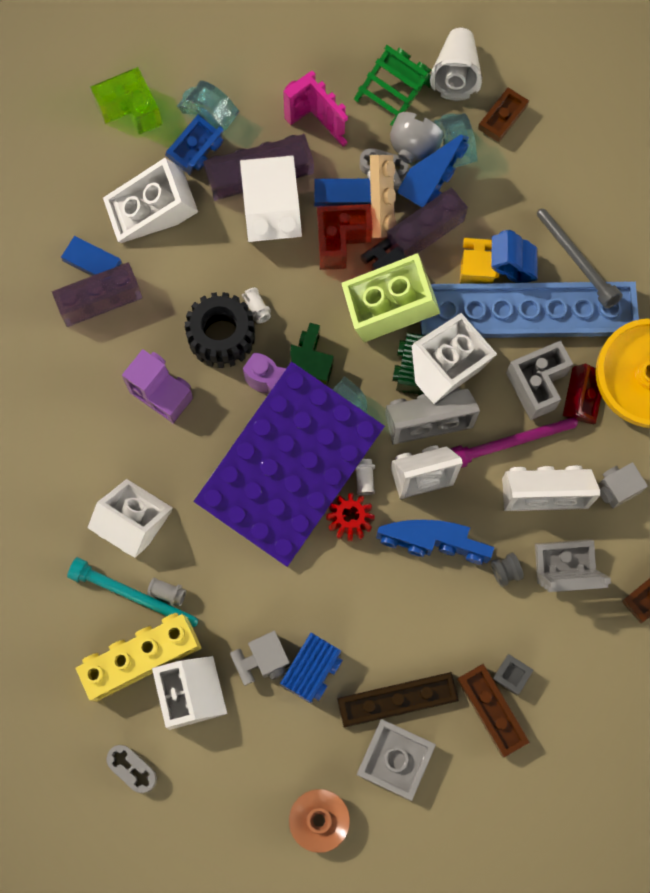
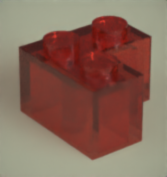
[317,204,373,270]

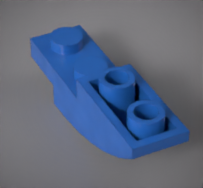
[376,520,494,565]

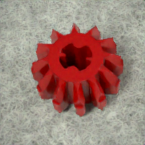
[326,493,375,542]

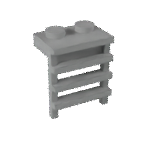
[535,539,611,592]

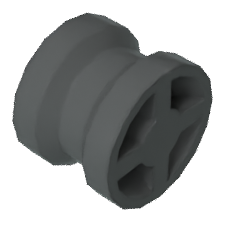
[491,552,524,587]

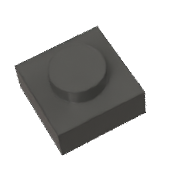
[493,654,533,696]

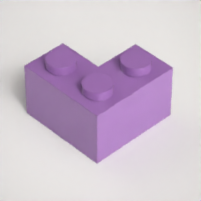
[122,349,193,423]

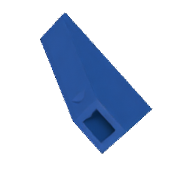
[397,134,469,208]

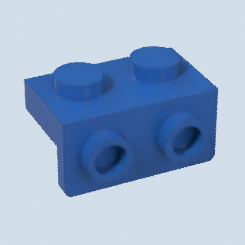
[165,115,224,175]

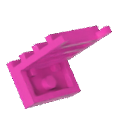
[283,70,348,147]

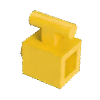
[460,238,500,284]

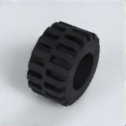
[185,292,255,368]

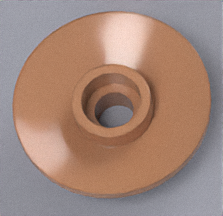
[289,789,350,853]

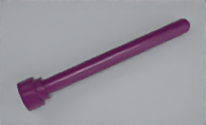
[450,417,578,468]

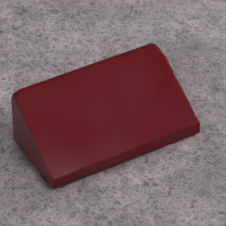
[563,363,602,425]

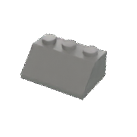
[385,388,480,445]

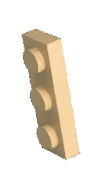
[370,155,397,238]

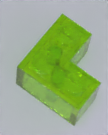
[90,67,163,135]

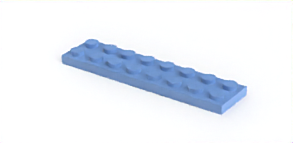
[420,282,639,338]

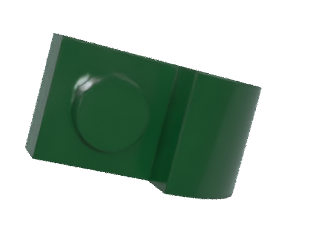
[290,323,334,386]

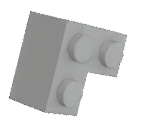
[506,340,573,421]

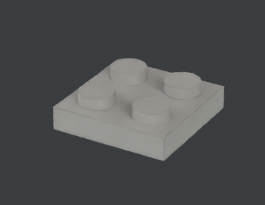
[356,719,436,801]

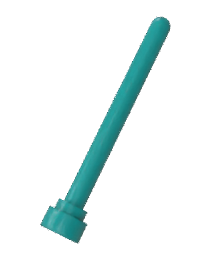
[67,557,198,627]

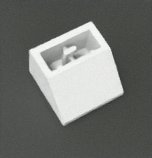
[152,656,227,730]

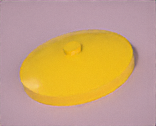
[596,318,650,428]

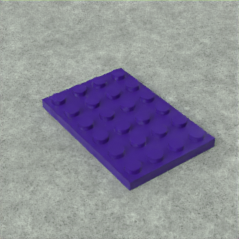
[193,361,385,567]

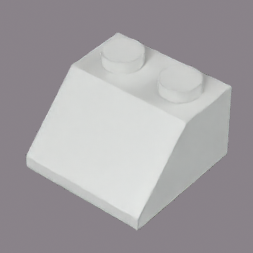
[88,479,173,558]

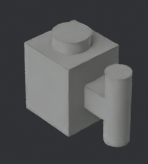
[230,631,290,686]

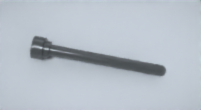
[537,208,623,309]

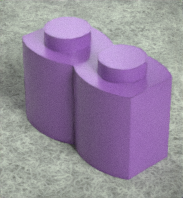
[243,353,286,394]

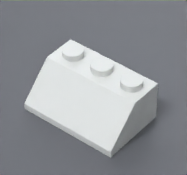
[412,313,497,404]
[502,465,600,511]

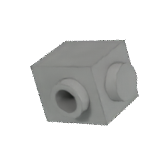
[598,462,648,509]

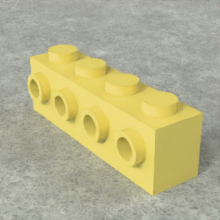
[76,613,202,702]

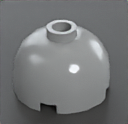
[390,112,444,163]

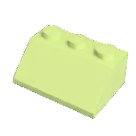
[341,253,441,342]

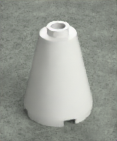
[430,28,482,101]

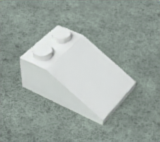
[240,156,302,242]
[103,158,198,243]
[391,445,463,499]

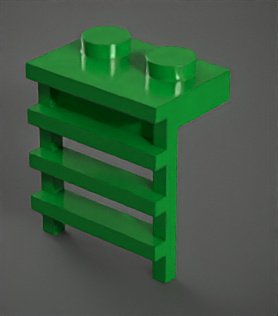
[354,45,432,126]

